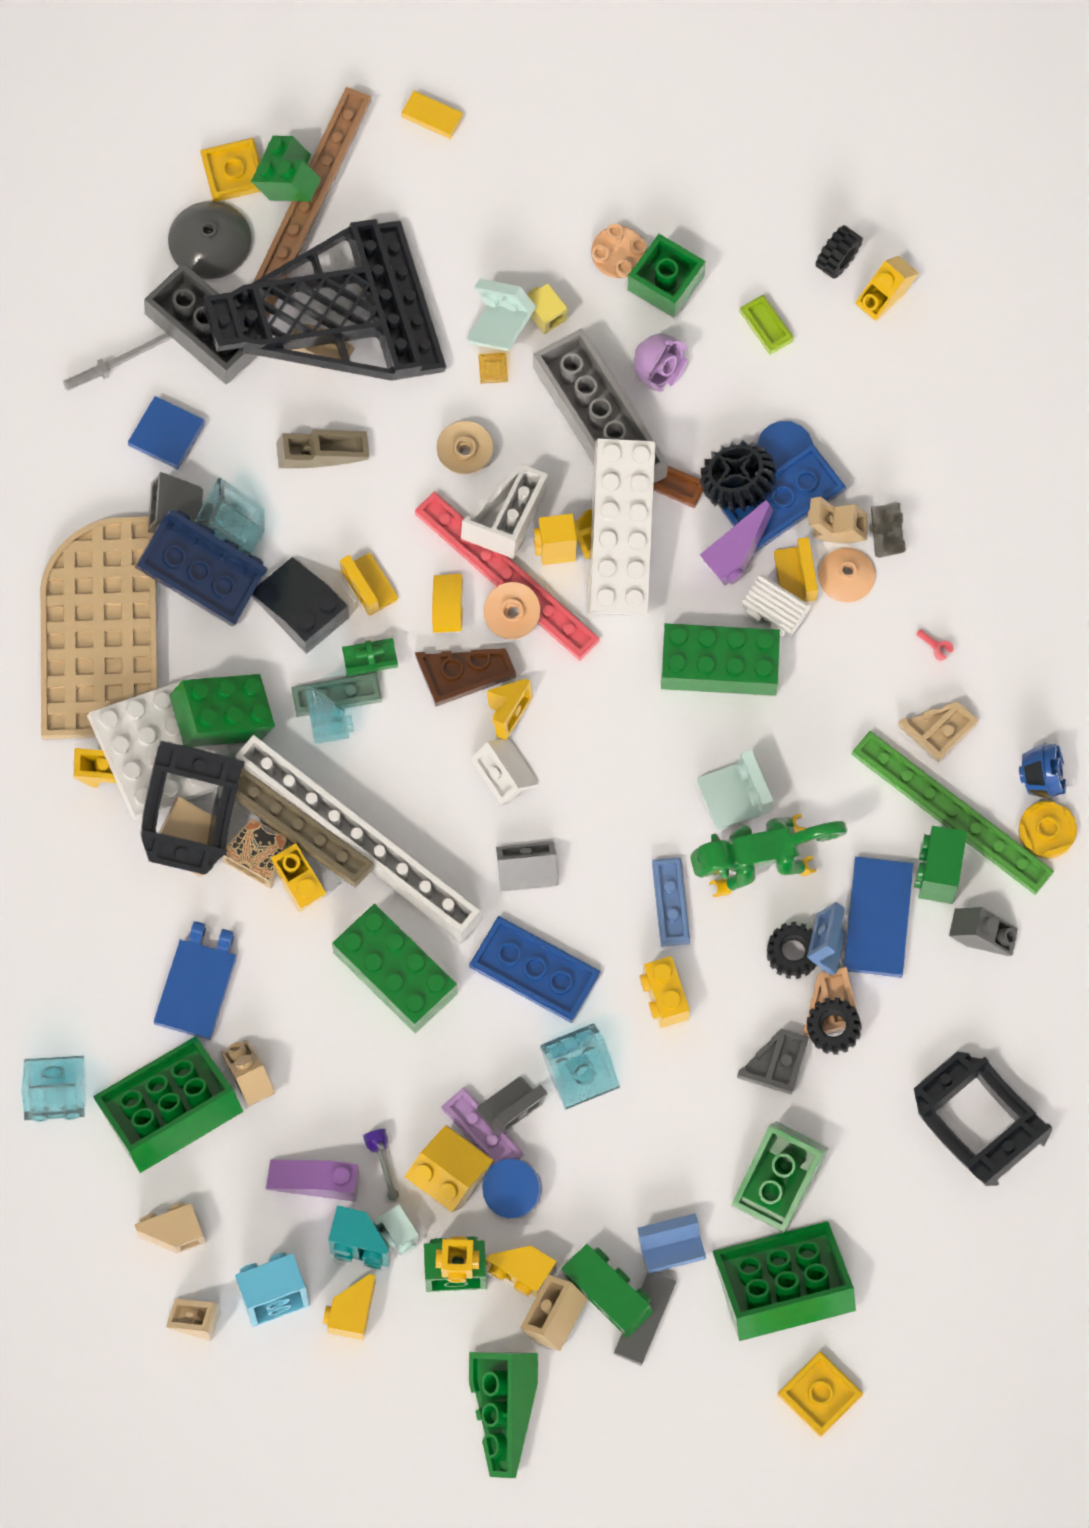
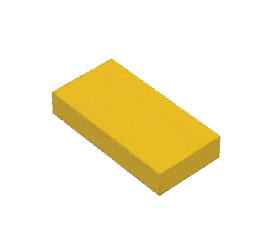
[401,91,463,139]

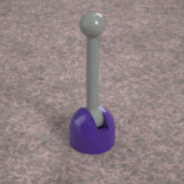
[363,1128,399,1201]

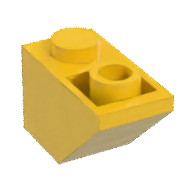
[855,256,919,321]
[270,843,326,912]
[486,1245,557,1297]

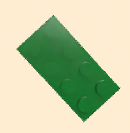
[661,623,780,696]
[332,903,458,1034]

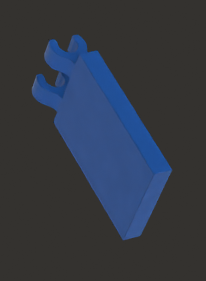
[153,921,237,1040]

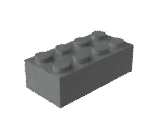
[144,263,257,385]

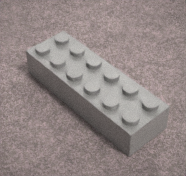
[533,328,668,483]

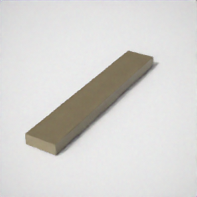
[235,768,374,888]

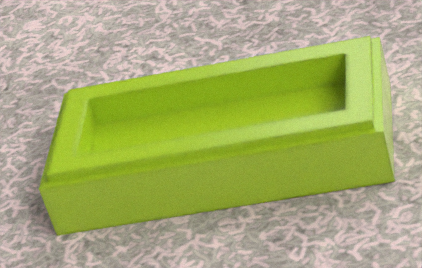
[739,295,794,355]

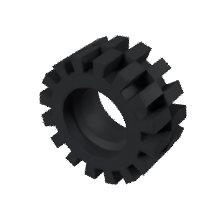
[815,225,863,279]
[767,922,816,979]
[806,997,862,1055]

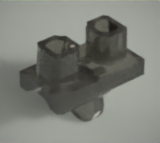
[869,501,906,558]

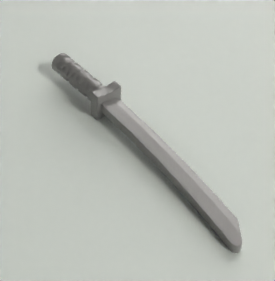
[63,333,172,391]

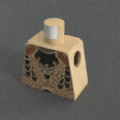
[222,819,289,889]

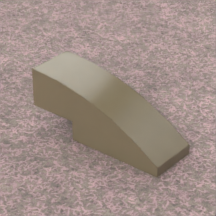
[276,429,370,468]

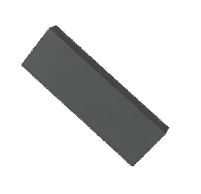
[614,1272,677,1366]

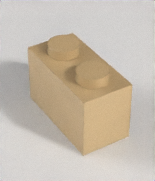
[520,1275,588,1351]

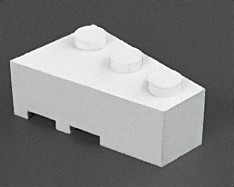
[461,464,548,559]

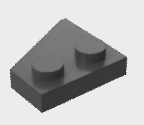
[737,1028,809,1095]

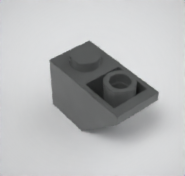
[949,907,1018,956]

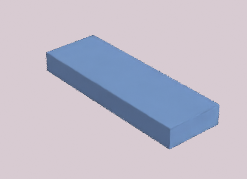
[652,858,690,947]

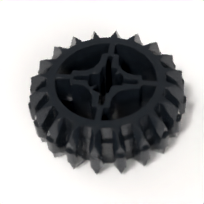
[700,440,777,513]

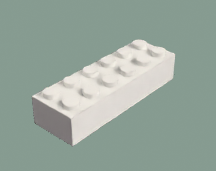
[588,438,655,616]

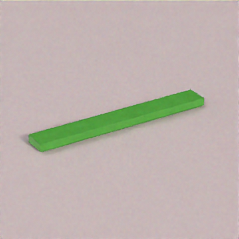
[851,731,1054,895]

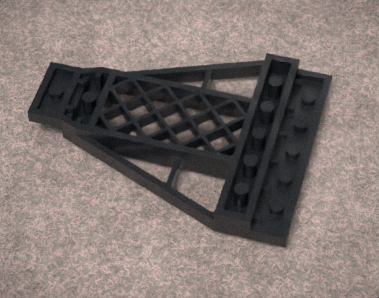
[202,219,446,381]

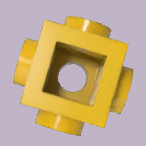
[436,1236,479,1283]

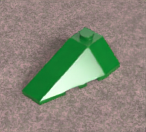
[469,1352,538,1478]

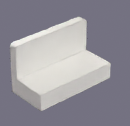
[470,738,538,805]

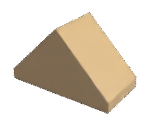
[166,1299,220,1341]

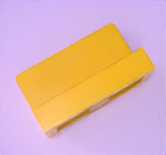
[774,537,818,602]
[340,553,398,616]

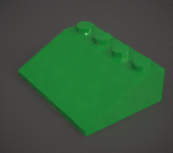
[93,1036,244,1173]
[712,1221,856,1341]

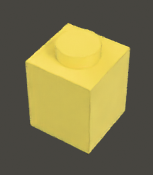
[527,283,568,335]

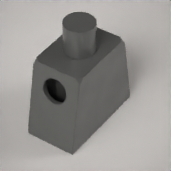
[148,472,216,533]

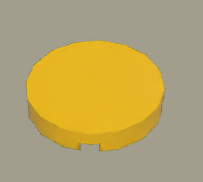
[1018,800,1077,859]

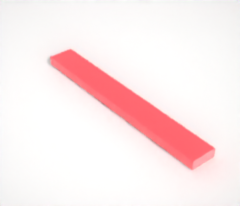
[415,491,600,661]

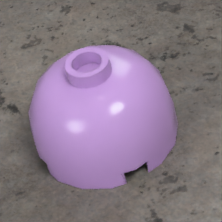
[634,333,688,392]

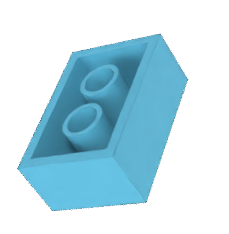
[235,1252,310,1327]

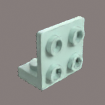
[467,278,537,351]
[697,749,773,831]

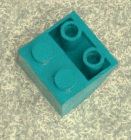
[328,1205,390,1269]

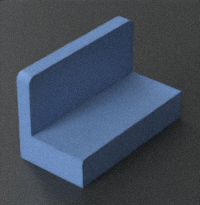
[807,902,845,976]
[637,1213,706,1273]

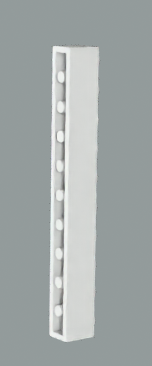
[235,735,481,943]

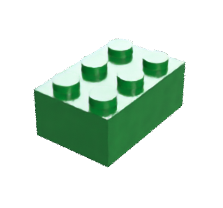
[169,674,275,747]

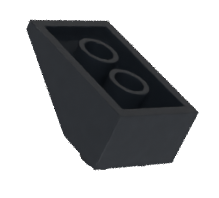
[251,557,349,654]

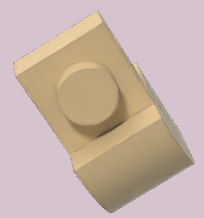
[808,497,869,543]

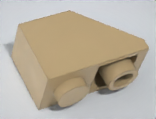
[220,1040,275,1106]
[134,1202,206,1253]

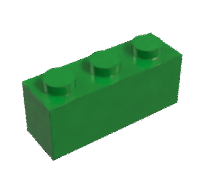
[561,1244,653,1338]

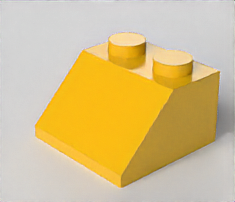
[404,1125,494,1212]

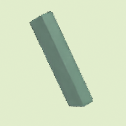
[291,672,382,717]

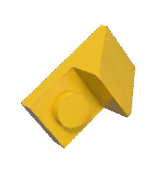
[487,679,533,741]
[73,748,117,788]

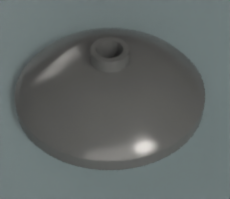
[168,201,252,279]

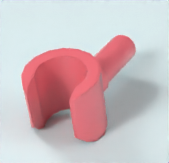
[916,629,954,661]

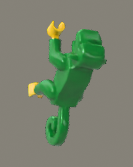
[690,814,848,897]

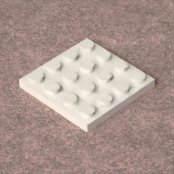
[87,676,231,820]

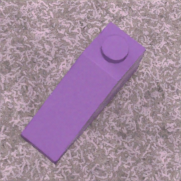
[700,500,773,586]
[266,1160,359,1202]

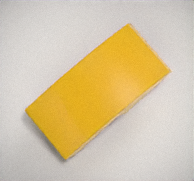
[432,574,464,633]

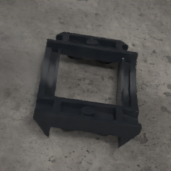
[140,740,245,875]
[913,1051,1053,1186]

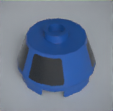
[1019,742,1066,799]

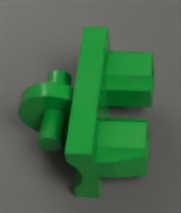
[342,638,398,676]

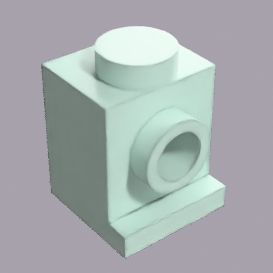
[374,1205,419,1256]

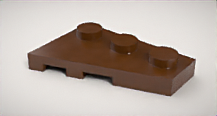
[415,648,516,707]

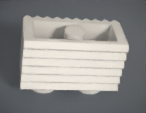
[742,574,810,637]

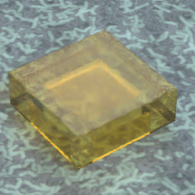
[478,353,508,384]

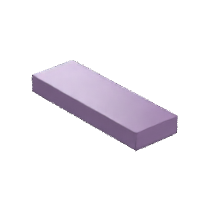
[441,1087,523,1165]

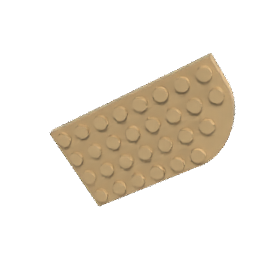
[40,516,158,740]

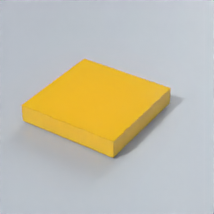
[200,138,261,202]
[777,1351,864,1438]

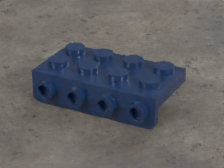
[135,509,268,627]

